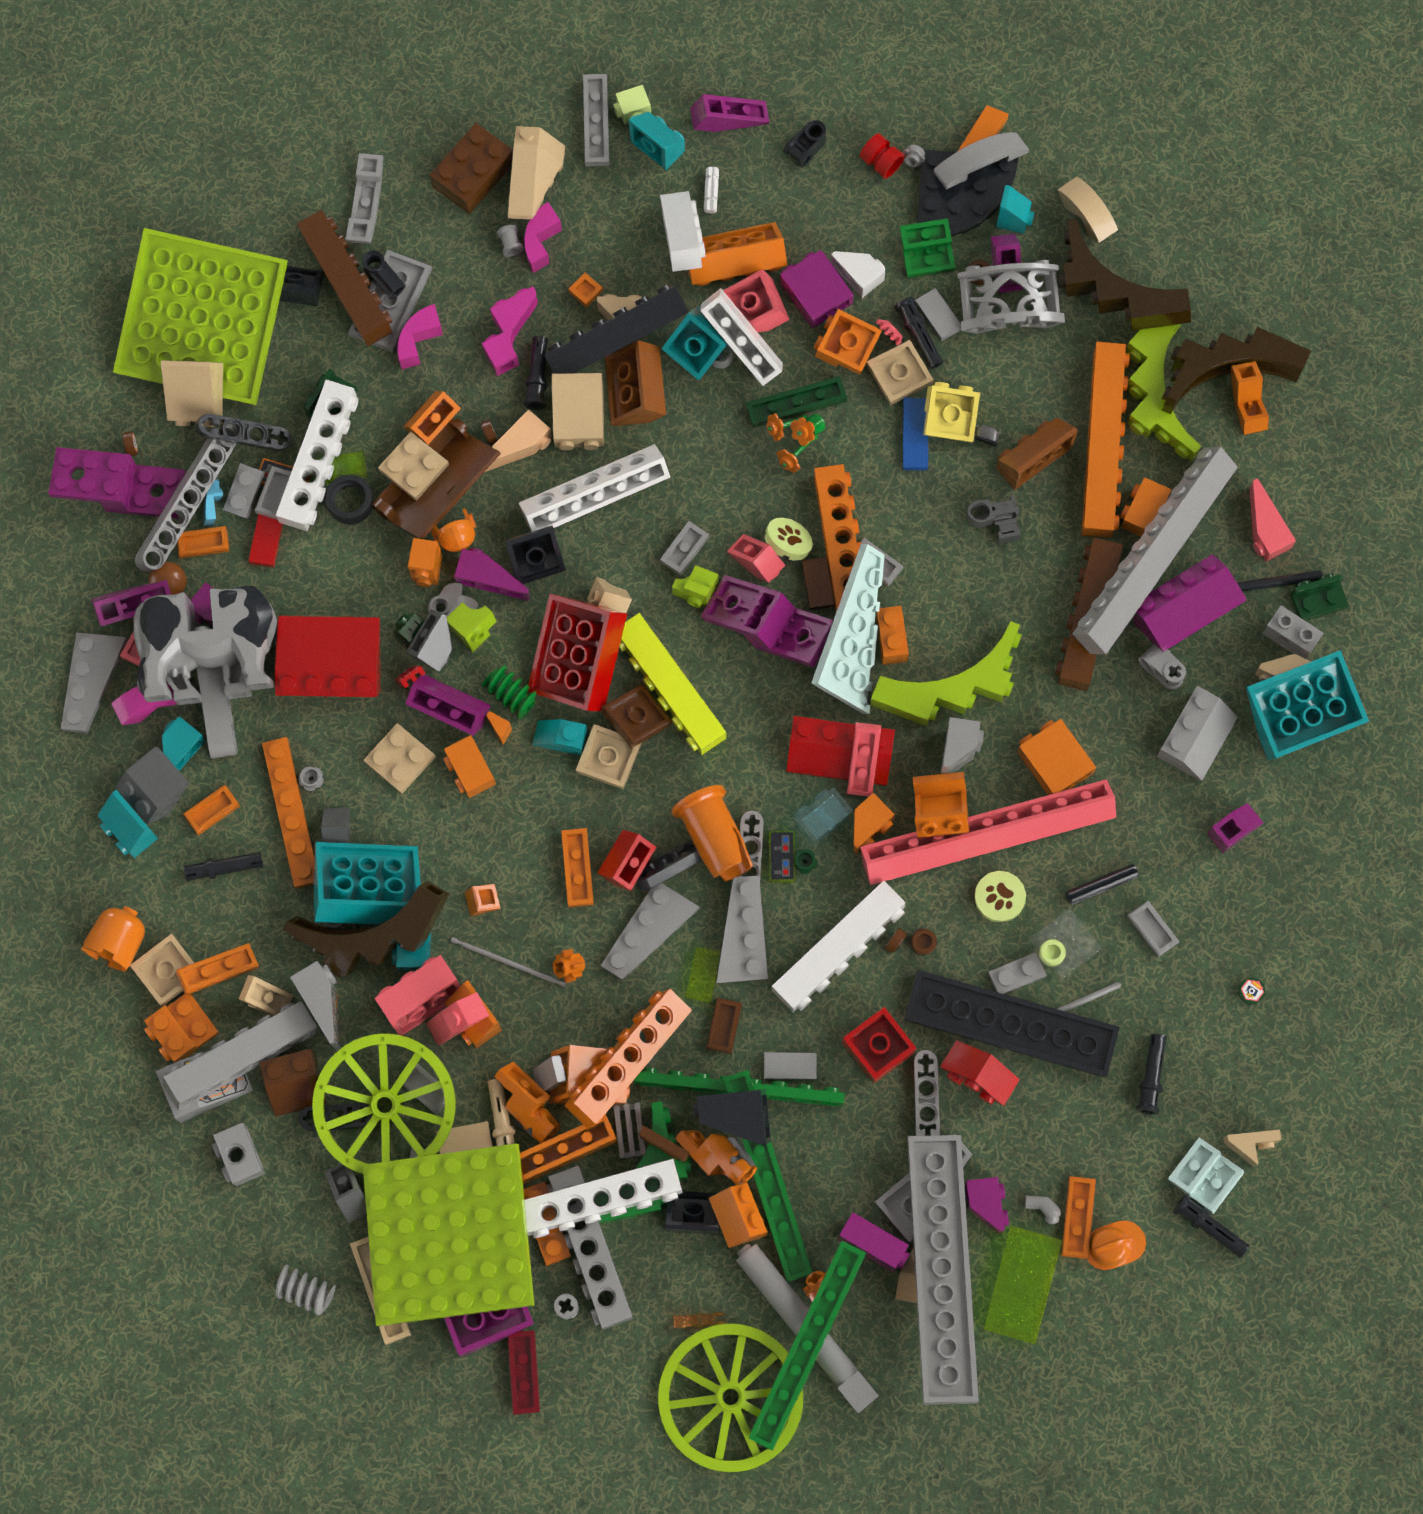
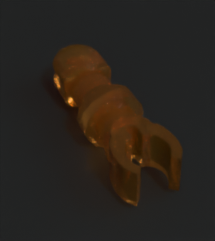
[673,1312,726,1328]

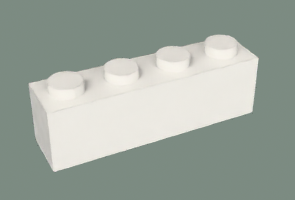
[660,191,705,272]
[700,288,783,386]

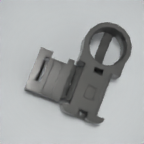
[966,495,1021,544]

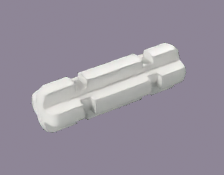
[704,167,719,214]

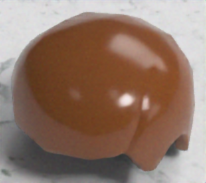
[148,561,187,595]

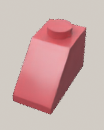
[727,534,785,583]

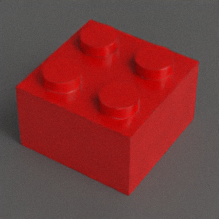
[842,1007,917,1084]

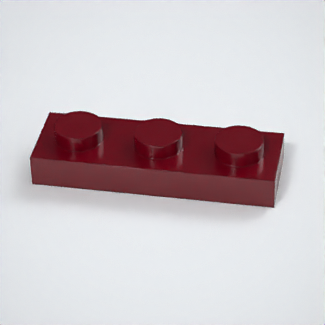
[508,1330,541,1415]

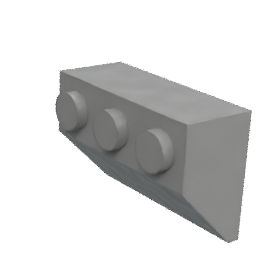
[1157,686,1238,782]

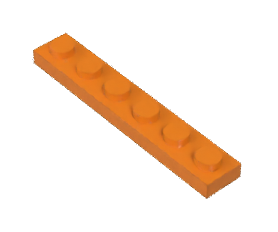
[262,737,315,889]

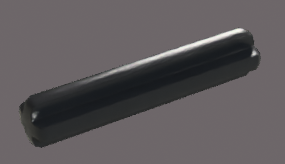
[1065,864,1139,905]

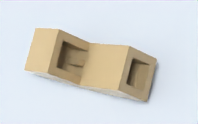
[1058,177,1118,243]

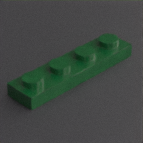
[746,376,847,428]

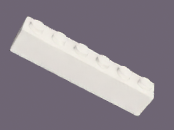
[772,881,905,1012]

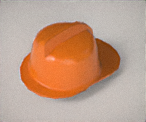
[1087,1220,1146,1270]

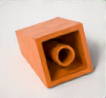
[549,1045,630,1106]

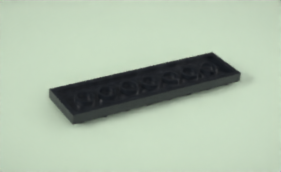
[904,970,1120,1078]

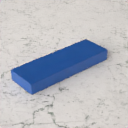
[903,398,928,471]

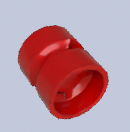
[859,133,905,179]

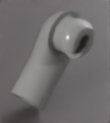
[1025,1195,1061,1224]

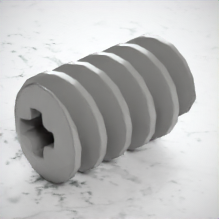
[276,1264,335,1315]

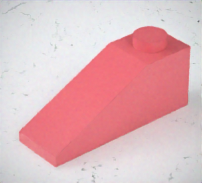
[1249,478,1296,562]
[426,992,489,1046]

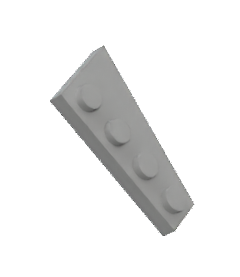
[61,632,128,733]
[716,876,768,983]
[601,883,700,981]
[875,1134,972,1244]

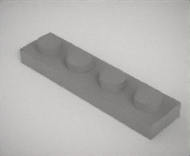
[583,74,609,166]

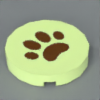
[764,518,813,561]
[974,871,1026,922]

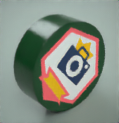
[1238,978,1266,1005]

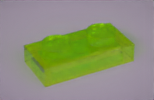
[315,451,368,483]

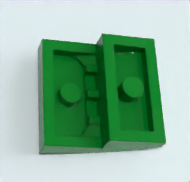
[900,218,955,278]

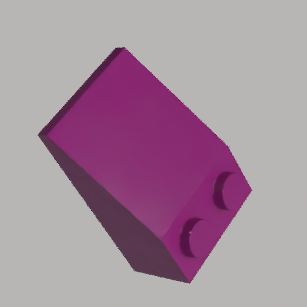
[444,1307,534,1357]

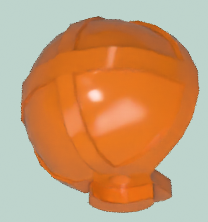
[431,508,477,552]

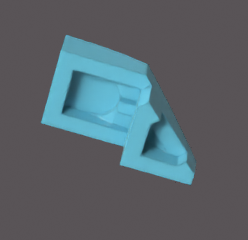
[203,479,223,526]

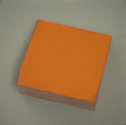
[486,712,512,745]
[465,884,500,916]

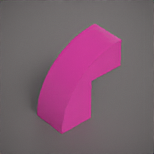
[525,202,562,273]
[398,304,443,369]
[111,681,177,725]

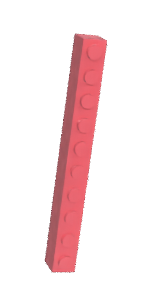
[860,779,1116,885]

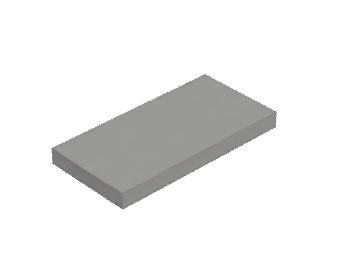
[348,250,432,353]

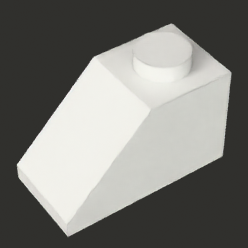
[831,251,885,298]

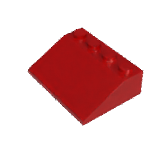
[528,593,627,712]
[275,615,381,697]

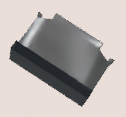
[974,425,1000,446]

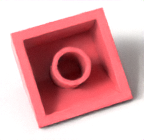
[723,269,789,332]

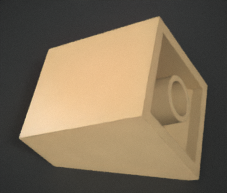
[161,361,223,427]
[552,373,604,451]

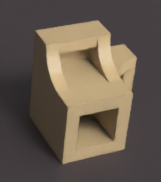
[587,577,632,613]

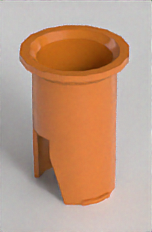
[671,785,753,882]

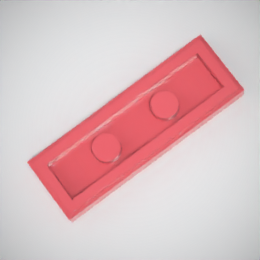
[847,722,882,797]

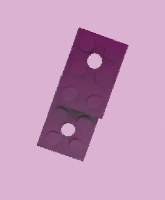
[48,447,186,519]
[700,575,834,668]

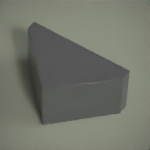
[321,807,351,843]

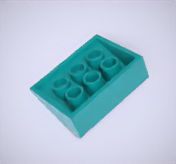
[1246,650,1369,761]
[314,842,421,924]

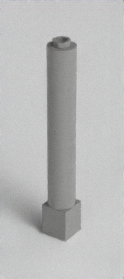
[736,1243,879,1413]

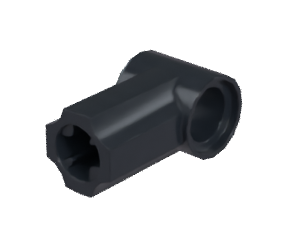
[363,250,406,300]

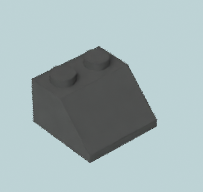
[115,747,190,824]

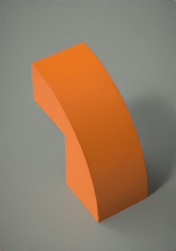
[1231,361,1269,435]

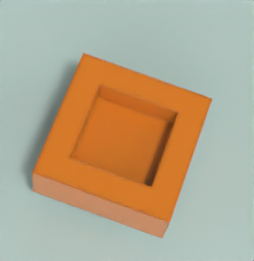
[568,273,603,308]

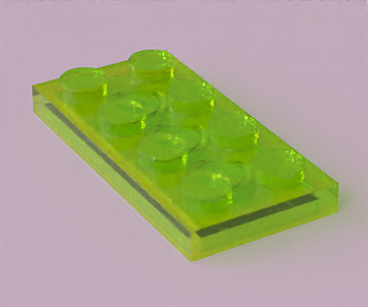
[983,1226,1062,1345]

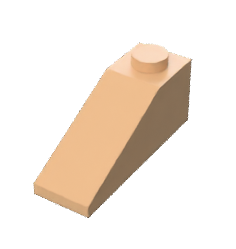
[485,410,552,472]

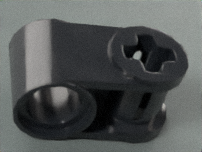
[783,120,826,168]

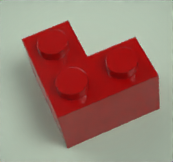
[940,1040,1020,1106]

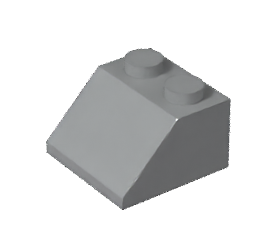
[940,717,984,774]

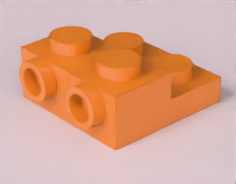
[813,309,882,375]
[144,994,219,1062]

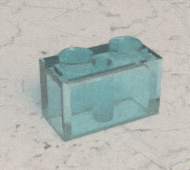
[794,787,853,847]

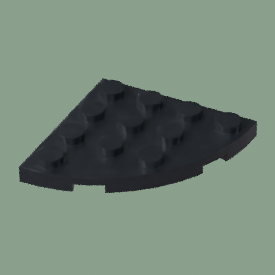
[917,150,1019,236]

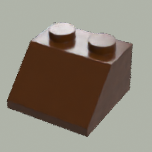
[260,1049,327,1117]

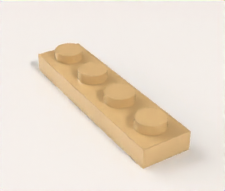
[350,1237,411,1345]

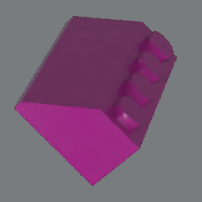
[1133,554,1246,652]

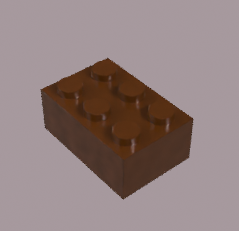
[430,123,513,214]

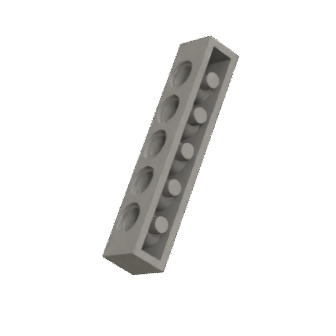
[546,1166,633,1330]

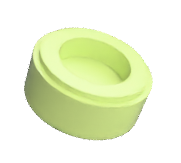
[1039,939,1066,967]

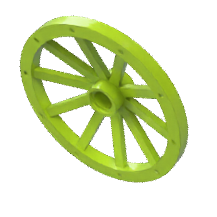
[312,1034,456,1174]
[658,1324,803,1472]

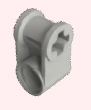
[1138,644,1186,690]

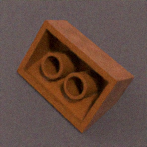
[605,340,666,426]
[996,417,1078,490]

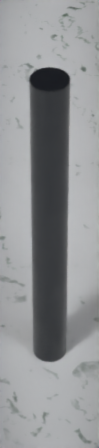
[1237,570,1322,592]

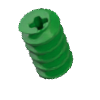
[482,665,537,720]

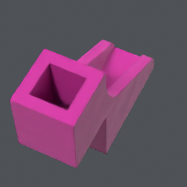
[482,287,538,376]

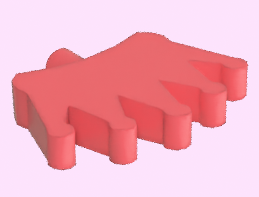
[876,319,903,345]

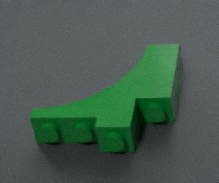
[594,1101,692,1224]

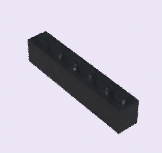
[544,284,690,374]

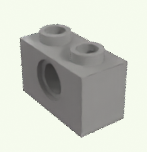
[1262,606,1324,659]
[212,1123,266,1186]

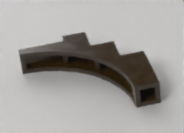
[1059,219,1191,331]
[1162,327,1311,414]
[283,881,450,978]

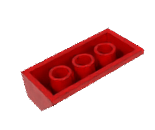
[786,716,895,786]

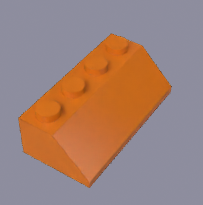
[688,222,788,286]

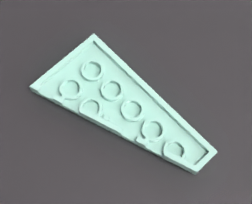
[811,544,885,714]

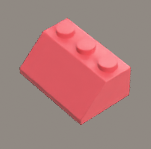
[374,955,461,1036]

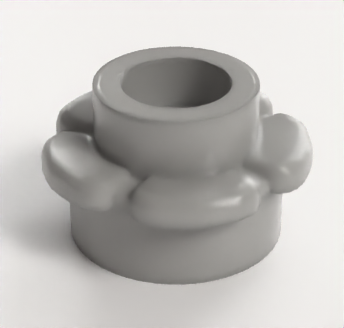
[902,145,925,167]
[298,766,324,791]

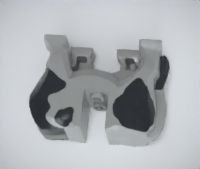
[133,586,278,705]

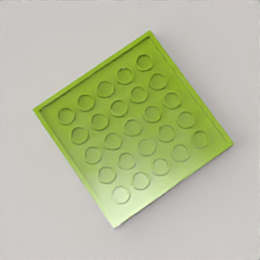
[113,228,288,405]
[363,1143,535,1326]

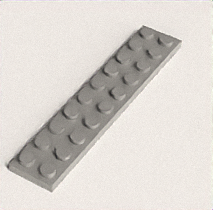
[907,1135,979,1405]

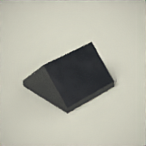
[279,266,324,306]
[505,525,566,584]
[665,1191,720,1235]

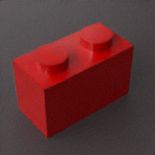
[597,830,656,891]

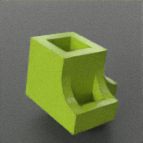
[672,565,719,608]
[446,602,497,652]

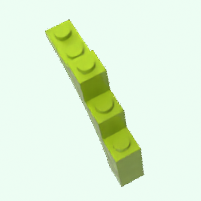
[1126,324,1201,461]
[870,622,1022,727]

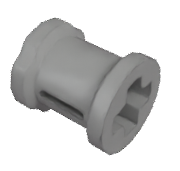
[497,225,524,257]
[554,1294,579,1320]

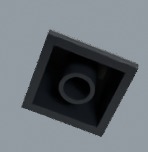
[693,1089,771,1145]

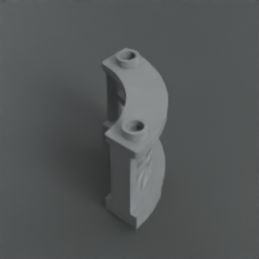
[957,260,1065,334]

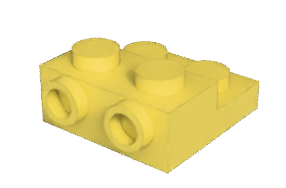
[923,382,980,442]

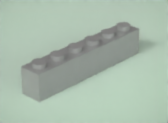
[162,1001,317,1111]

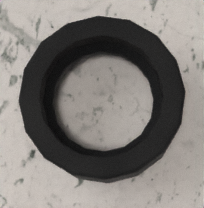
[325,474,374,525]

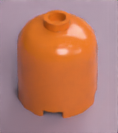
[81,906,145,972]

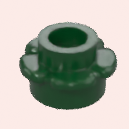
[793,849,817,874]

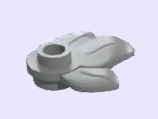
[428,583,479,629]

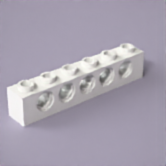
[276,380,359,531]
[519,444,670,532]
[524,1159,682,1238]

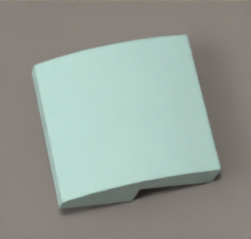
[1168,1137,1244,1214]

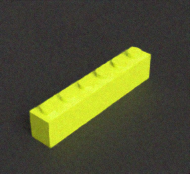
[619,613,726,755]

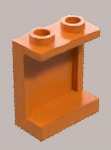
[913,772,969,838]

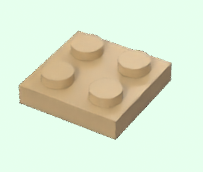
[867,340,934,405]
[378,432,449,501]
[363,723,436,794]
[576,724,642,790]
[130,933,194,1007]

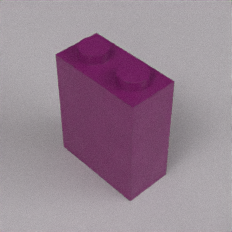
[780,250,854,329]
[838,1212,910,1273]

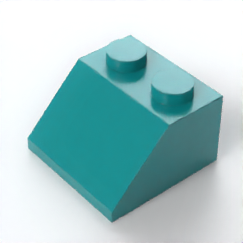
[629,111,685,170]
[661,305,728,380]
[98,790,158,858]

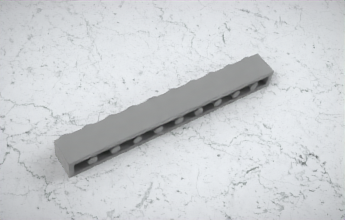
[1073,447,1238,654]

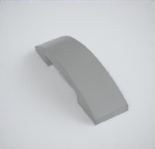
[934,132,1029,189]
[346,153,383,244]

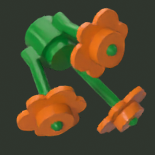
[767,413,825,473]

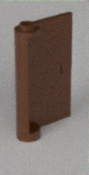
[371,418,501,539]

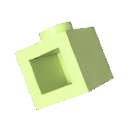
[613,85,651,125]

